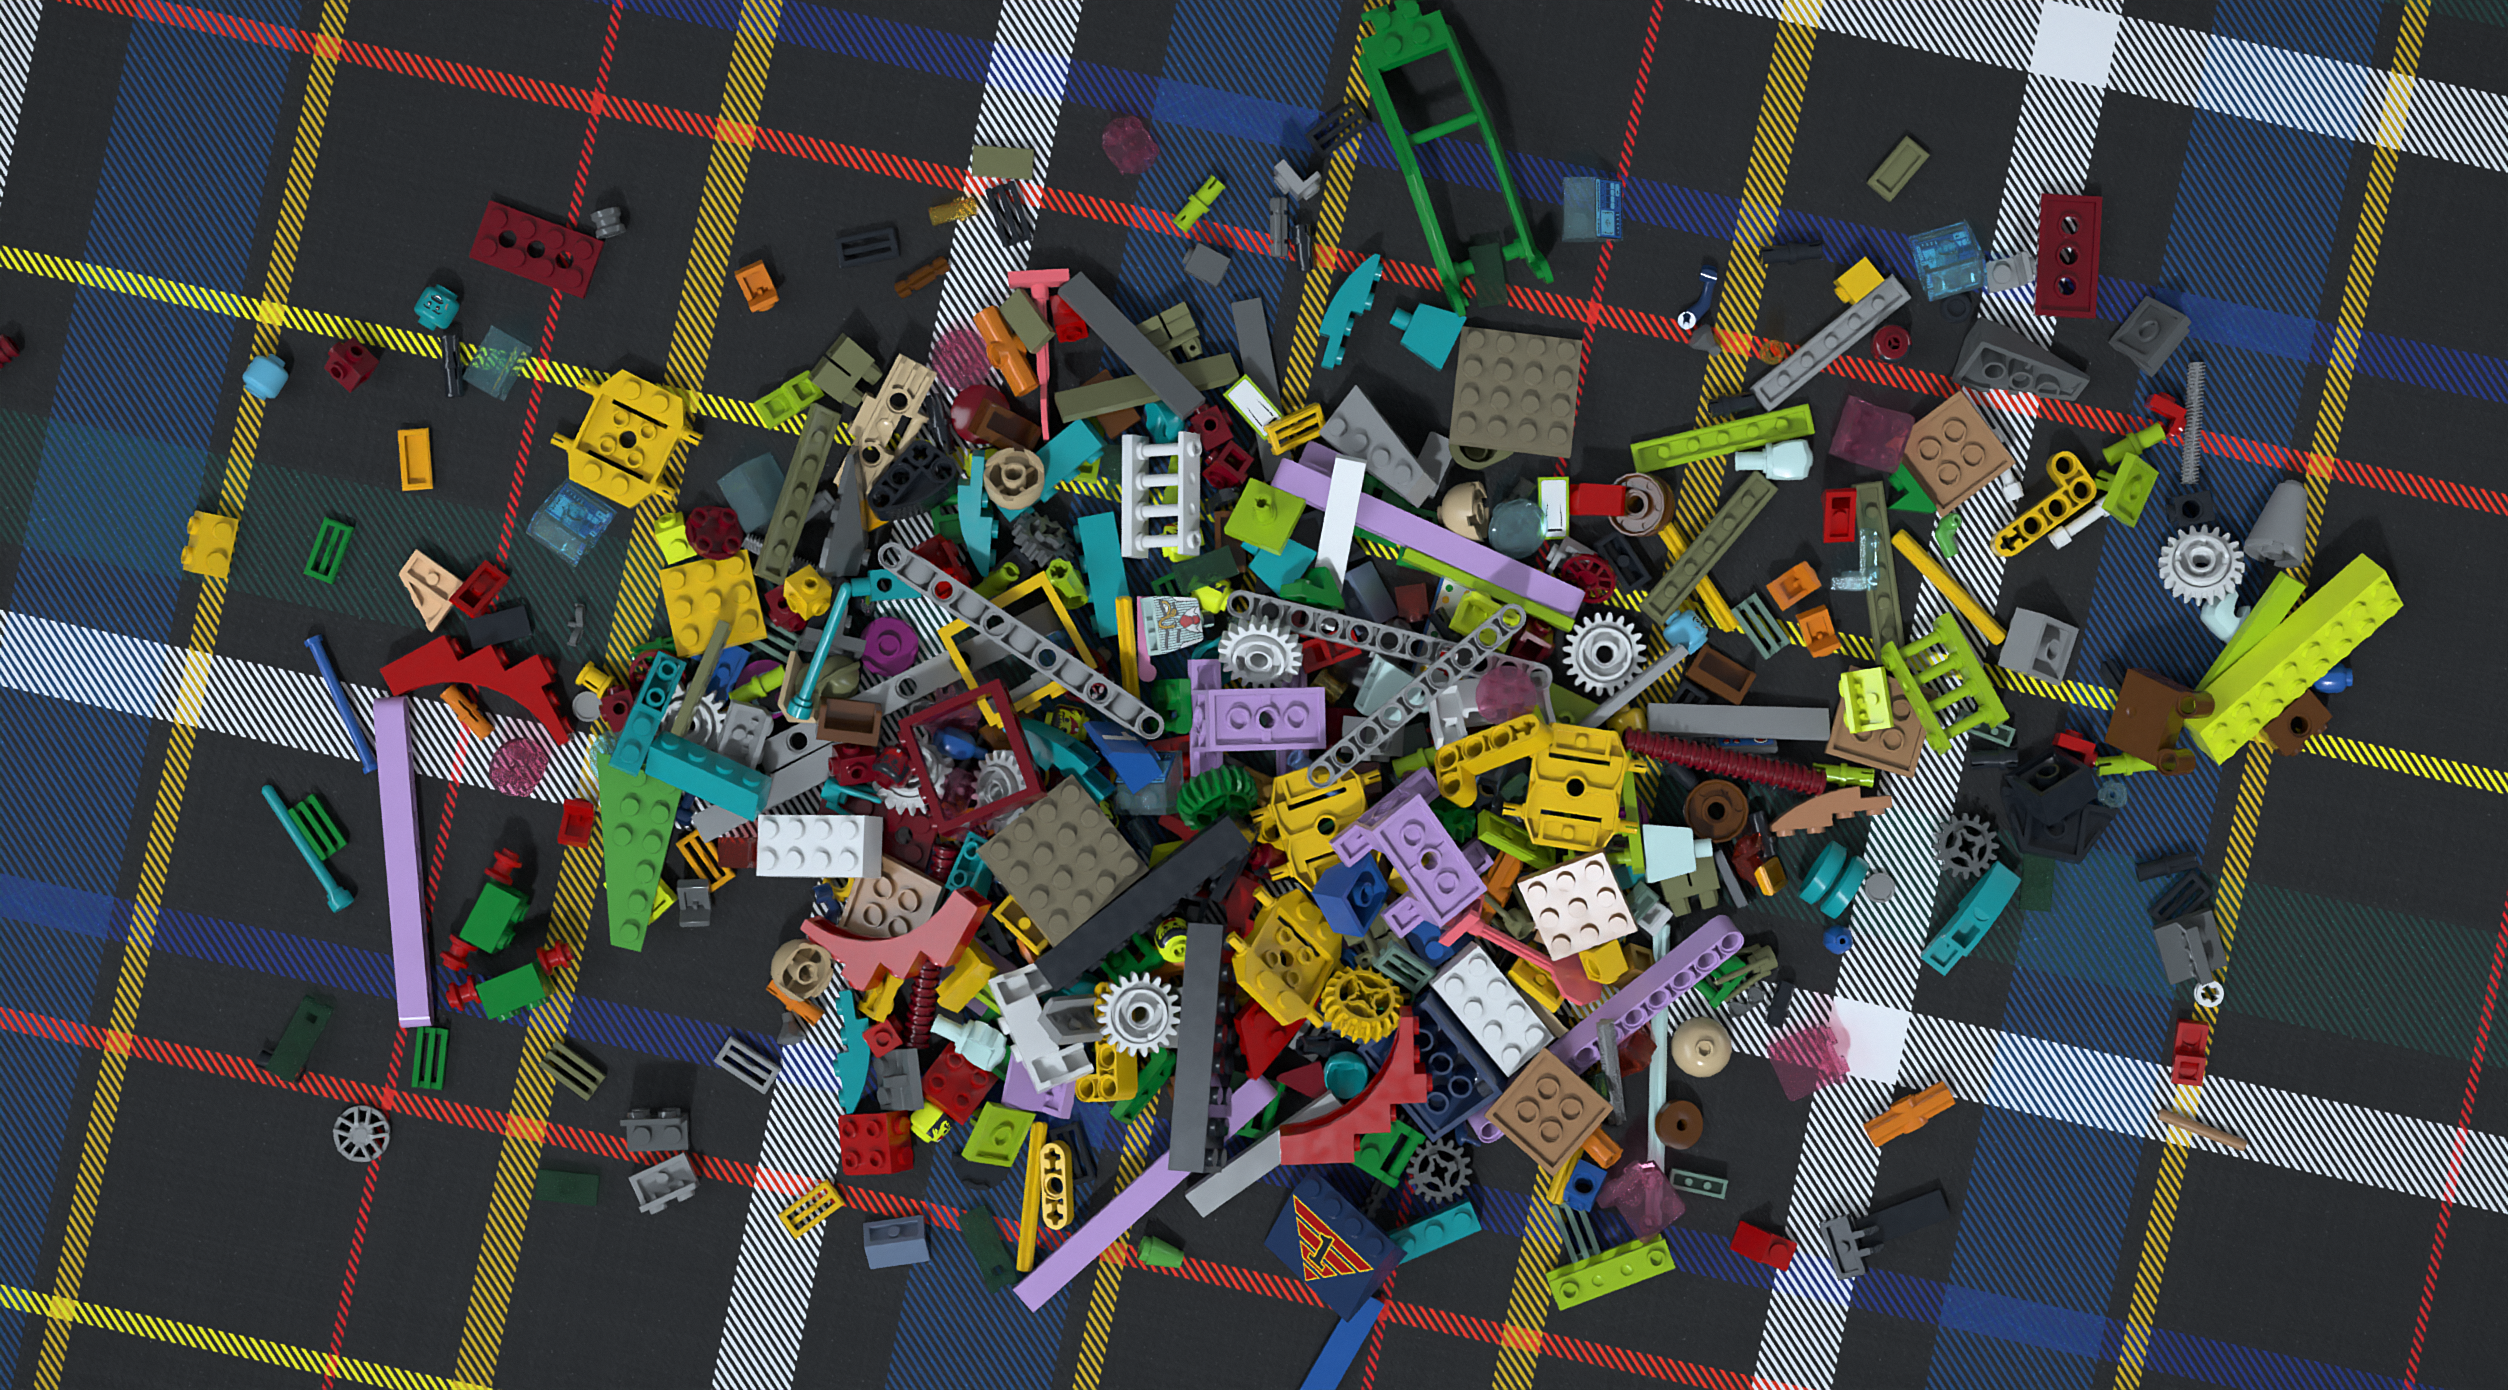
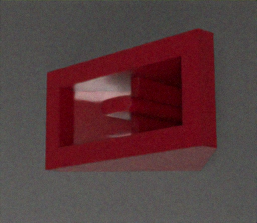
[1276,1059,1328,1099]

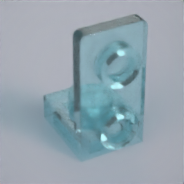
[1831,528,1880,592]

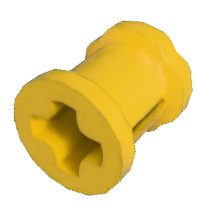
[575,661,616,699]

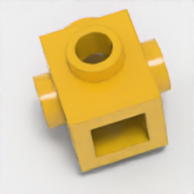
[783,564,832,621]

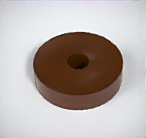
[1655,1100,1703,1149]

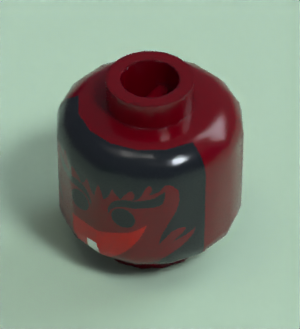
[1870,324,1912,365]
[872,743,913,790]
[1248,840,1289,881]

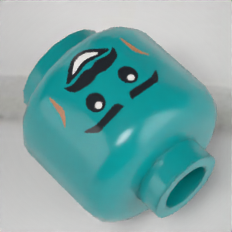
[414,284,460,331]

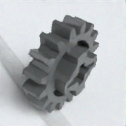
[1011,512,1075,568]
[1931,813,1999,879]
[1406,1137,1472,1204]

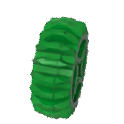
[1176,764,1259,831]

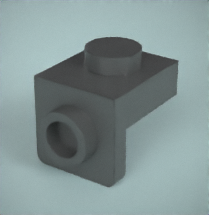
[677,879,712,927]

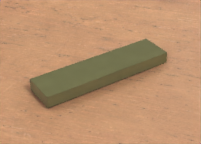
[670,619,733,738]

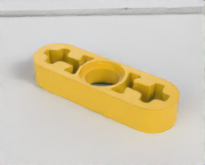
[1040,1140,1074,1230]

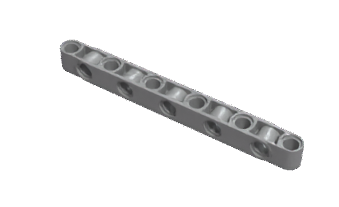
[878,542,1164,739]
[761,600,1064,774]

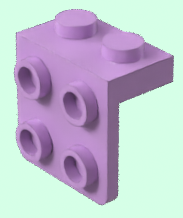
[1001,1052,1077,1119]

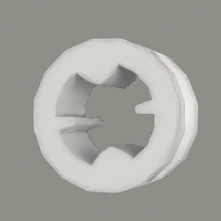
[2194,980,2224,1007]

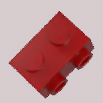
[909,533,972,599]

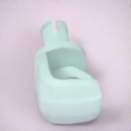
[1735,439,1813,480]
[2200,590,2250,644]
[931,1014,1007,1071]

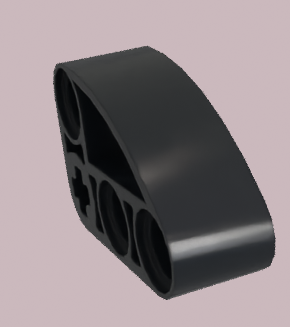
[867,440,961,521]

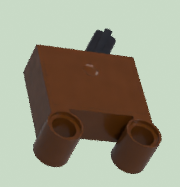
[2100,659,2215,776]

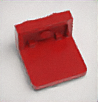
[838,1110,914,1175]

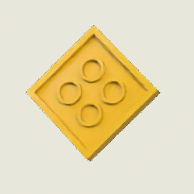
[658,549,768,659]

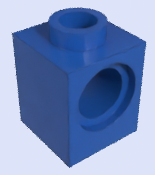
[1563,1159,1607,1212]

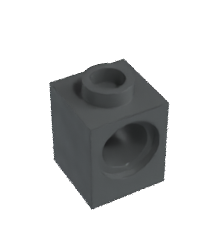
[1182,242,1231,289]

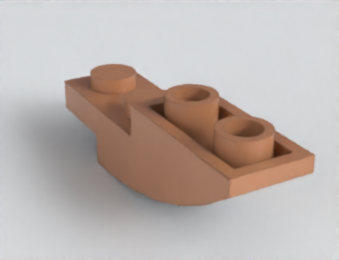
[1769,786,1892,837]

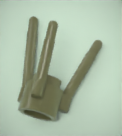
[1483,882,1535,940]
[1714,943,1778,1002]

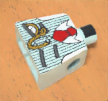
[1140,596,1214,656]

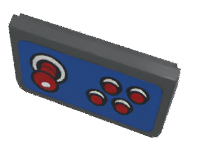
[1713,737,1778,754]

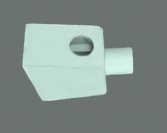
[1353,653,1429,721]
[1640,824,1713,883]

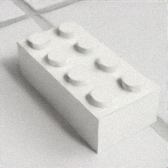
[756,815,883,878]
[1428,941,1555,1077]

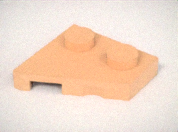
[399,549,464,632]

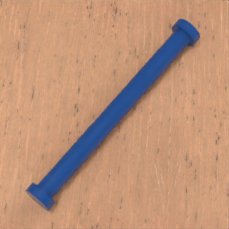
[304,634,378,774]

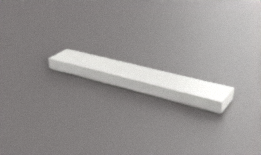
[1304,454,1367,631]

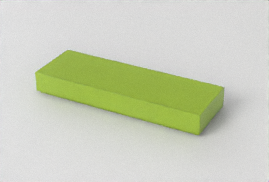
[1478,809,1556,870]

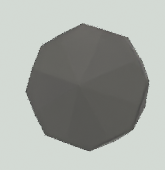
[1688,324,1722,357]
[777,1012,806,1046]

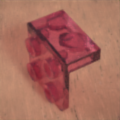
[1829,395,1915,473]
[940,767,989,842]
[1766,1022,1850,1101]
[1595,1160,1686,1243]

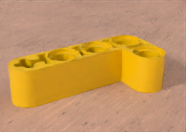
[1990,451,2097,557]
[1434,714,1554,808]
[1075,981,1138,1102]

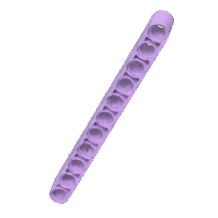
[1270,458,1585,619]
[373,696,434,1028]
[1467,915,1744,1143]
[1013,1075,1278,1312]

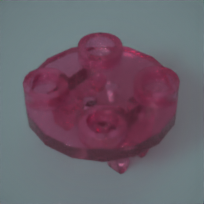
[1101,116,1160,175]
[932,329,992,390]
[1476,666,1537,725]
[922,685,981,738]
[489,737,549,797]

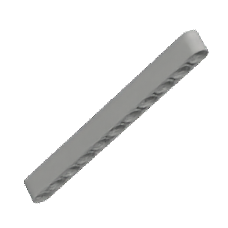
[1227,590,1552,692]

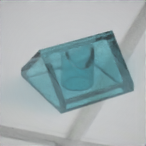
[463,325,533,401]
[717,452,785,535]

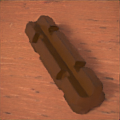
[894,256,951,299]

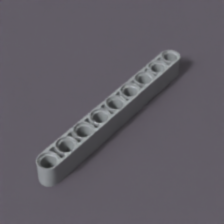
[1307,603,1526,789]

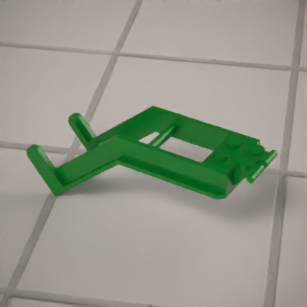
[1358,0,1554,318]

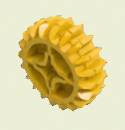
[1321,965,1403,1044]

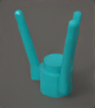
[820,776,882,815]

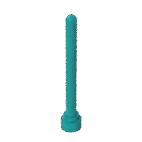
[786,583,853,720]
[262,785,354,913]

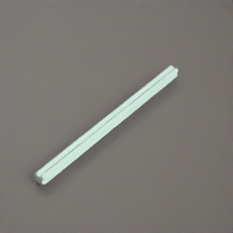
[1646,923,1670,1226]

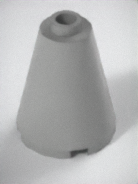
[2244,480,2308,568]

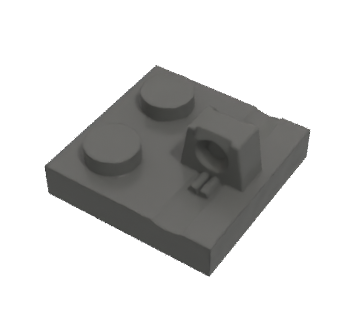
[873,1048,924,1110]

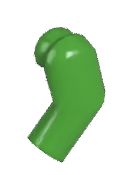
[1935,513,1962,559]

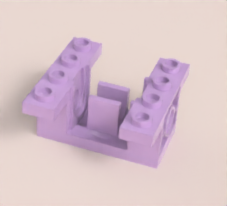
[1188,659,1326,777]
[1328,766,1494,939]

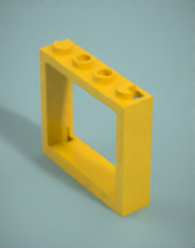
[936,571,1097,729]

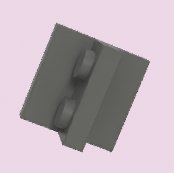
[2108,296,2191,377]
[797,605,866,662]
[2151,907,2228,986]

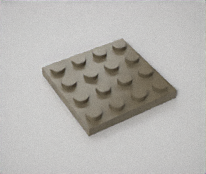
[1448,326,1582,458]
[976,774,1149,948]

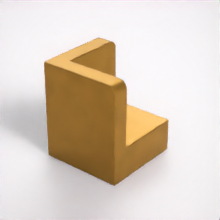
[1611,943,1656,989]

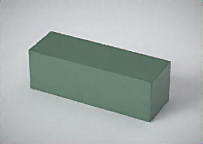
[1954,709,2016,747]
[1667,1167,1728,1199]

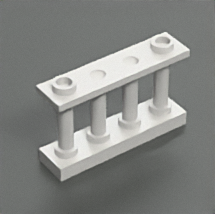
[1121,431,1202,559]

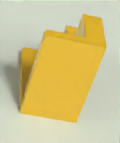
[935,938,999,1013]

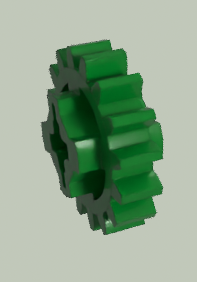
[1428,797,1476,843]

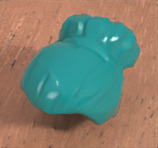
[1145,400,1194,444]
[1323,1051,1369,1099]

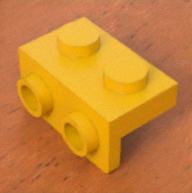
[181,511,239,579]

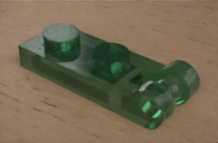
[265,994,334,1084]
[957,1204,1020,1294]

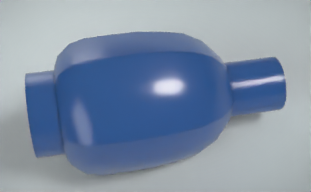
[2310,663,2353,693]
[931,726,988,760]
[1823,925,1853,955]

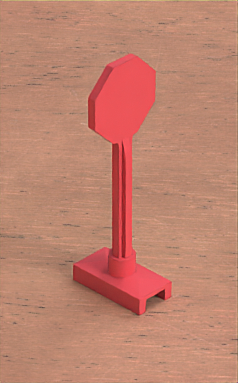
[1008,268,1070,443]
[1438,894,1603,1006]

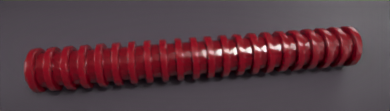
[1621,726,1827,797]
[903,843,961,1049]

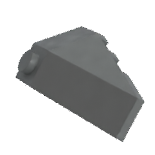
[1952,317,2090,401]
[817,445,872,577]

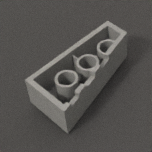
[1319,385,1437,508]

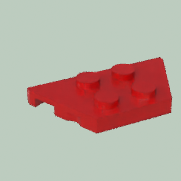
[1233,989,1323,1081]

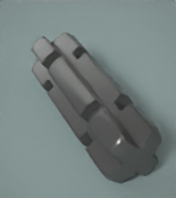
[1270,197,1288,257]

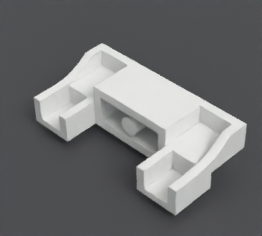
[1427,671,1556,750]
[988,963,1094,1094]

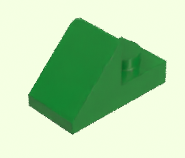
[1886,461,1937,514]
[1280,566,1345,611]

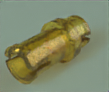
[929,196,978,227]
[1759,340,1785,365]

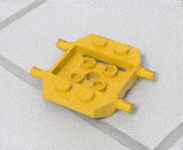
[551,369,703,508]
[1502,722,1647,852]
[1250,756,1382,892]
[1226,886,1346,1028]

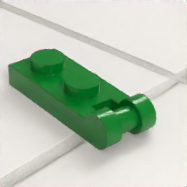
[1109,1047,1177,1125]

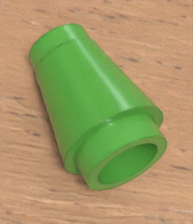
[1137,1235,1184,1269]

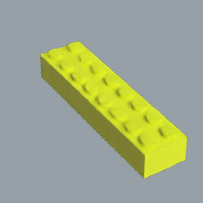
[2183,553,2404,765]

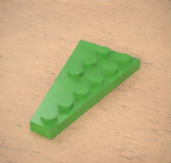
[597,752,683,952]

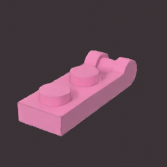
[1137,596,1157,682]

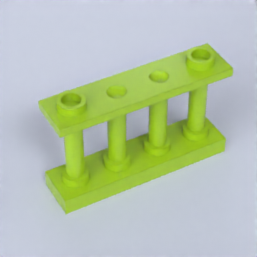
[1880,611,2010,756]
[1558,751,1645,875]
[1545,1230,1675,1311]

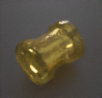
[1309,667,1349,707]

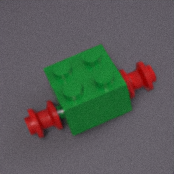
[440,847,530,972]
[446,939,575,1022]

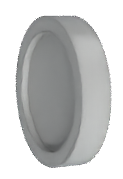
[572,691,602,722]
[1864,873,1895,903]

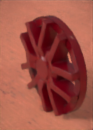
[1561,552,1617,603]

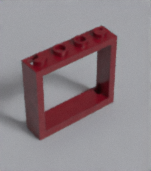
[897,679,1048,838]

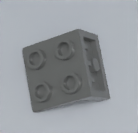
[620,1107,690,1152]

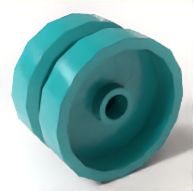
[1797,840,1870,919]

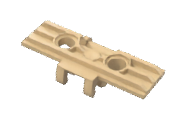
[833,353,937,499]

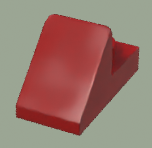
[1569,483,1626,517]
[1821,488,1857,543]
[449,560,510,619]
[1729,1220,1798,1272]

